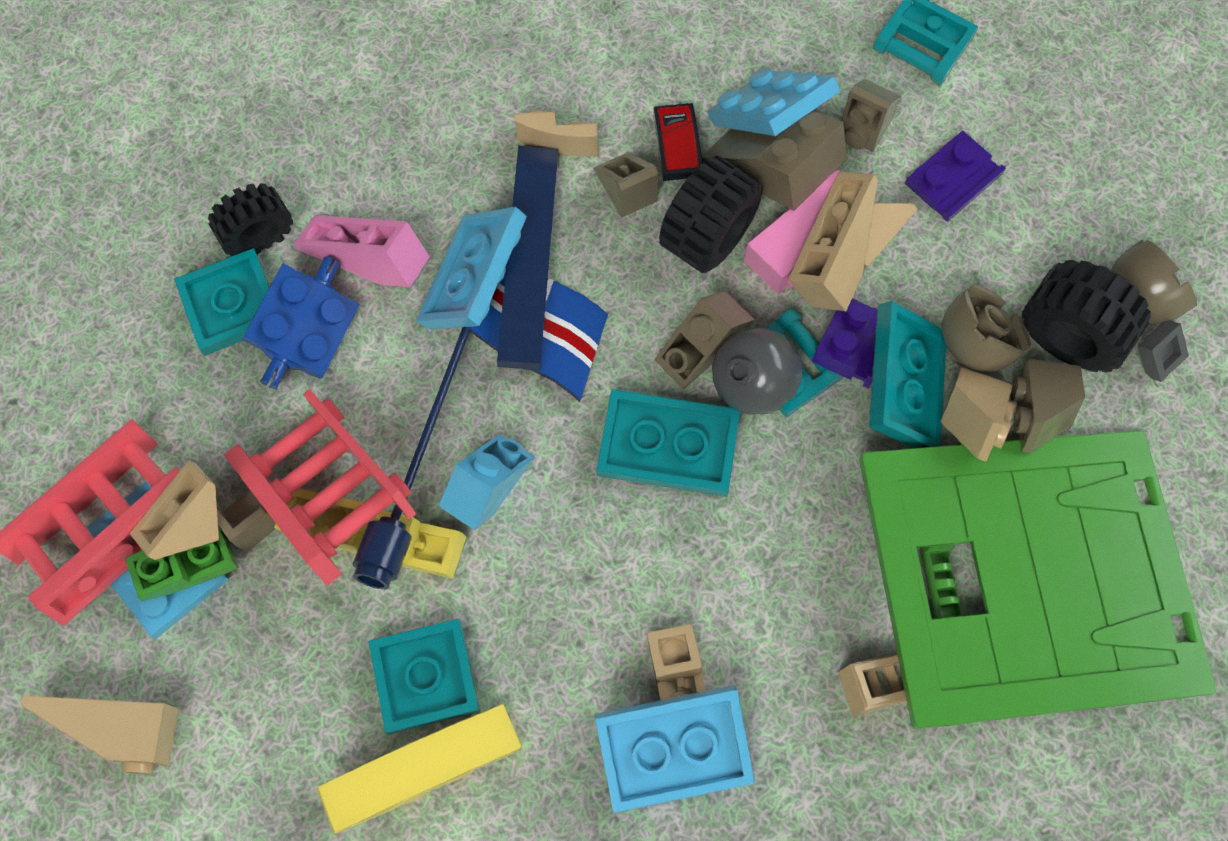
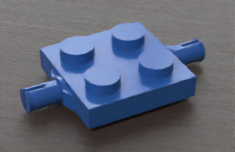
[241,256,360,390]

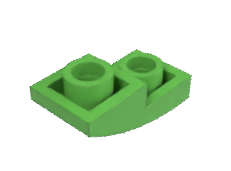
[125,526,239,601]

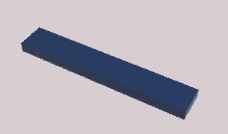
[497,145,558,371]

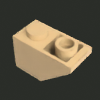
[941,367,1016,462]

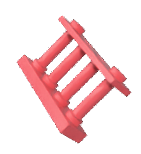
[223,389,416,586]
[0,419,180,626]

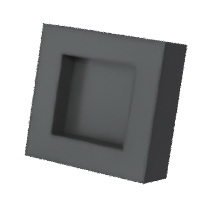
[1138,320,1189,382]

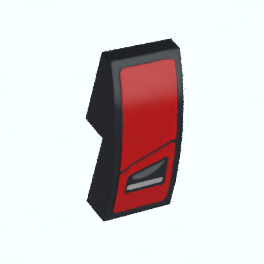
[653,103,702,181]

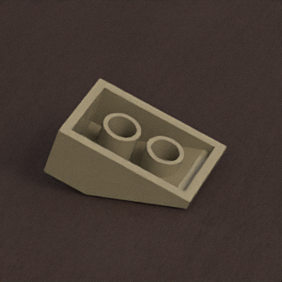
[702,109,847,211]

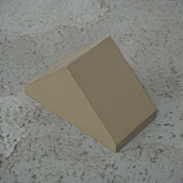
[593,152,659,218]

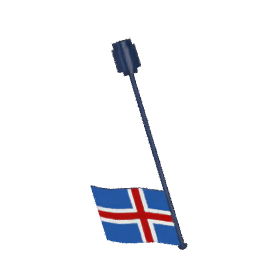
[352,264,608,590]

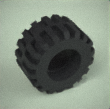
[659,155,763,273]
[1022,260,1151,373]

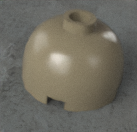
[1111,239,1197,325]
[941,285,1031,373]

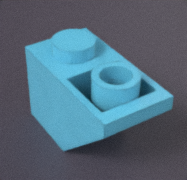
[439,434,535,530]

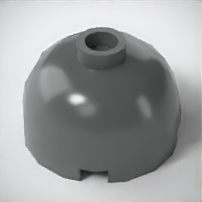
[712,328,802,415]

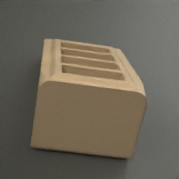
[838,653,907,717]

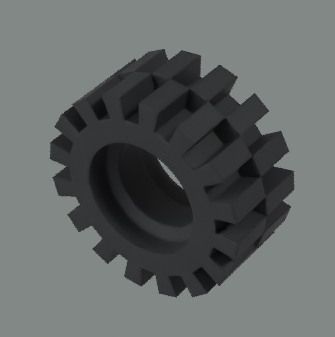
[208,183,293,257]

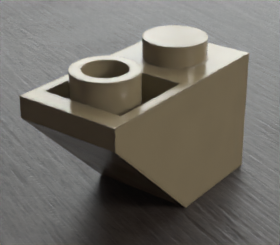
[841,79,901,152]
[655,291,755,389]
[1010,359,1085,453]

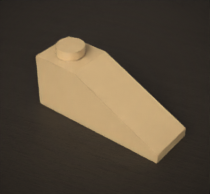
[788,172,878,311]
[21,695,178,774]

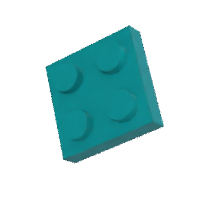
[174,248,270,356]
[368,619,480,735]

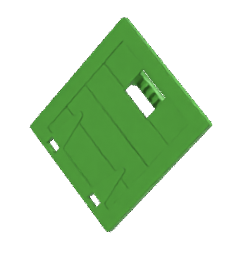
[859,430,1217,729]

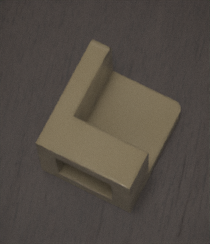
[217,490,276,553]

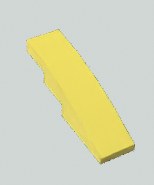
[274,489,467,579]
[317,704,522,835]

